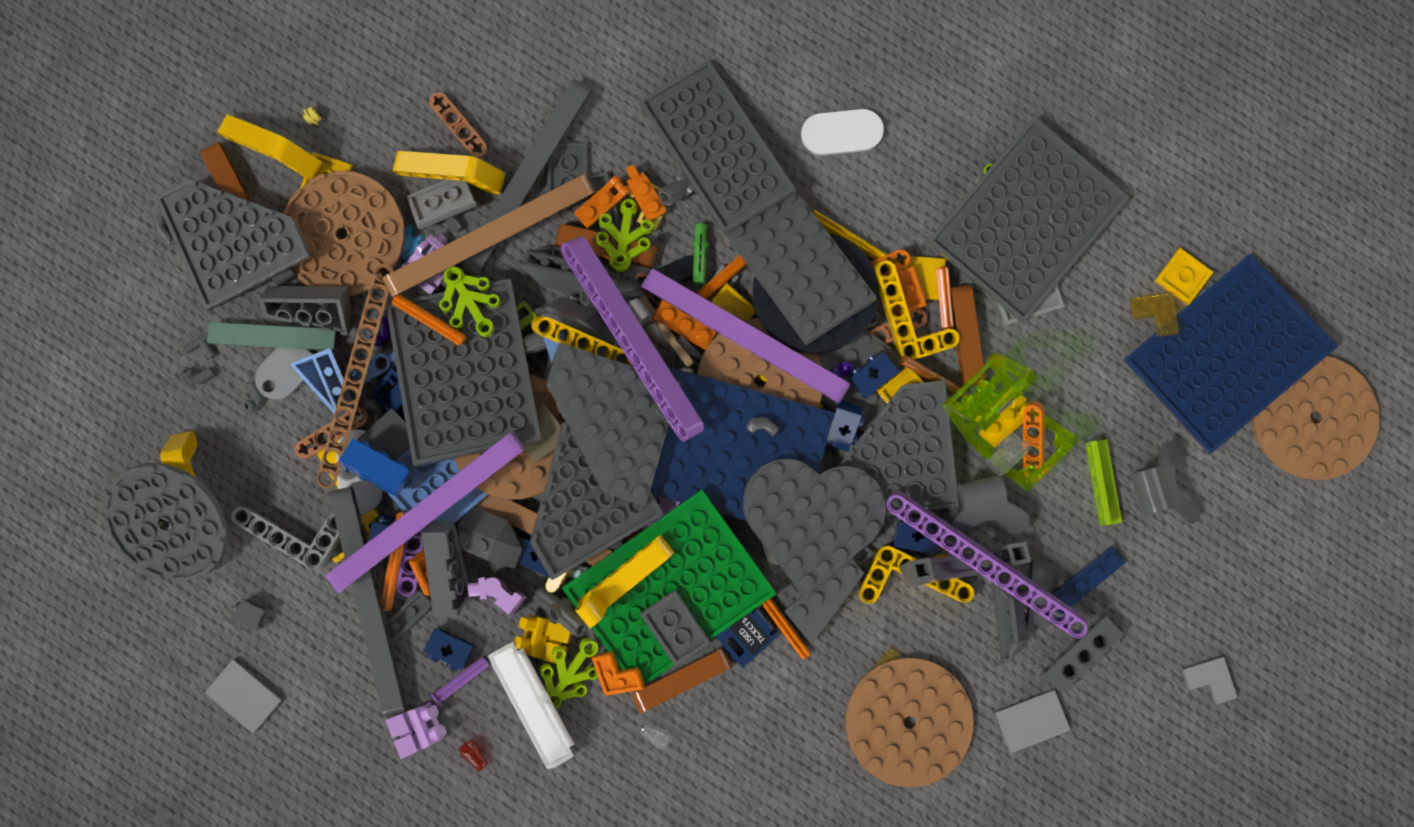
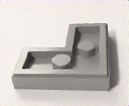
[1182,657,1237,704]

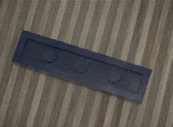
[1051,546,1126,615]

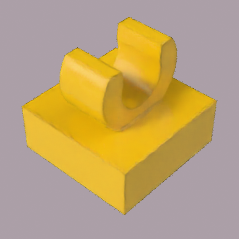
[361,507,380,533]

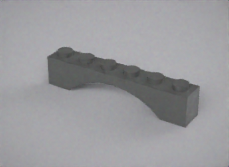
[900,542,1031,588]

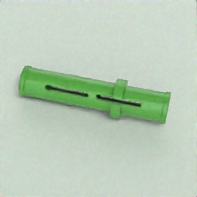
[692,223,709,287]

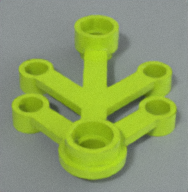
[596,199,653,272]
[439,267,501,337]
[539,638,598,709]

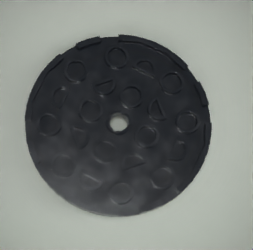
[753,233,879,354]

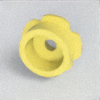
[303,106,322,125]

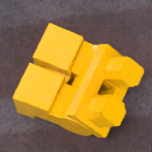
[513,614,572,664]

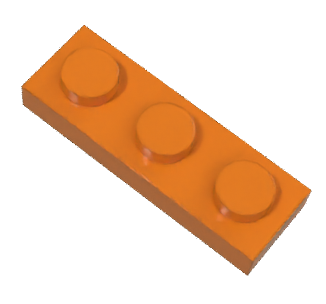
[651,300,716,350]

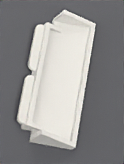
[487,642,574,769]

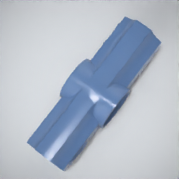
[351,348,396,385]

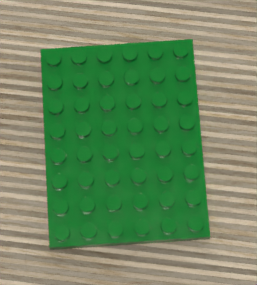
[562,489,776,685]

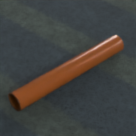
[900,355,967,399]

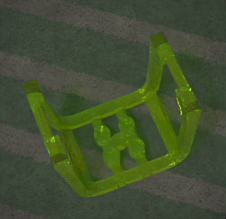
[942,352,1079,492]

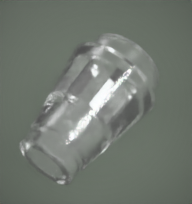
[640,723,673,751]

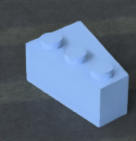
[290,348,353,416]

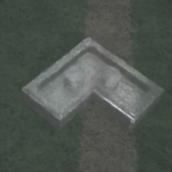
[985,432,1031,476]

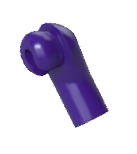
[369,317,391,347]
[831,361,853,378]

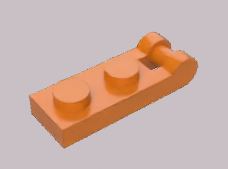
[574,175,631,229]

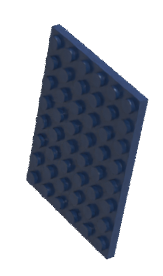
[1123,254,1338,455]
[650,367,834,521]

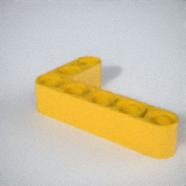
[217,114,323,180]
[393,151,506,194]
[874,260,960,360]
[532,316,631,366]
[160,431,197,477]
[575,535,674,628]
[858,546,974,604]

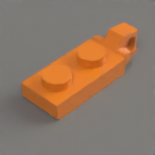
[626,165,667,221]

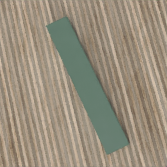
[207,322,337,351]

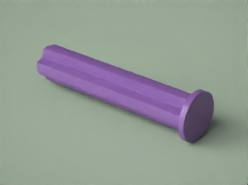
[430,657,489,707]

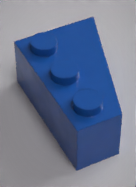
[339,439,411,497]

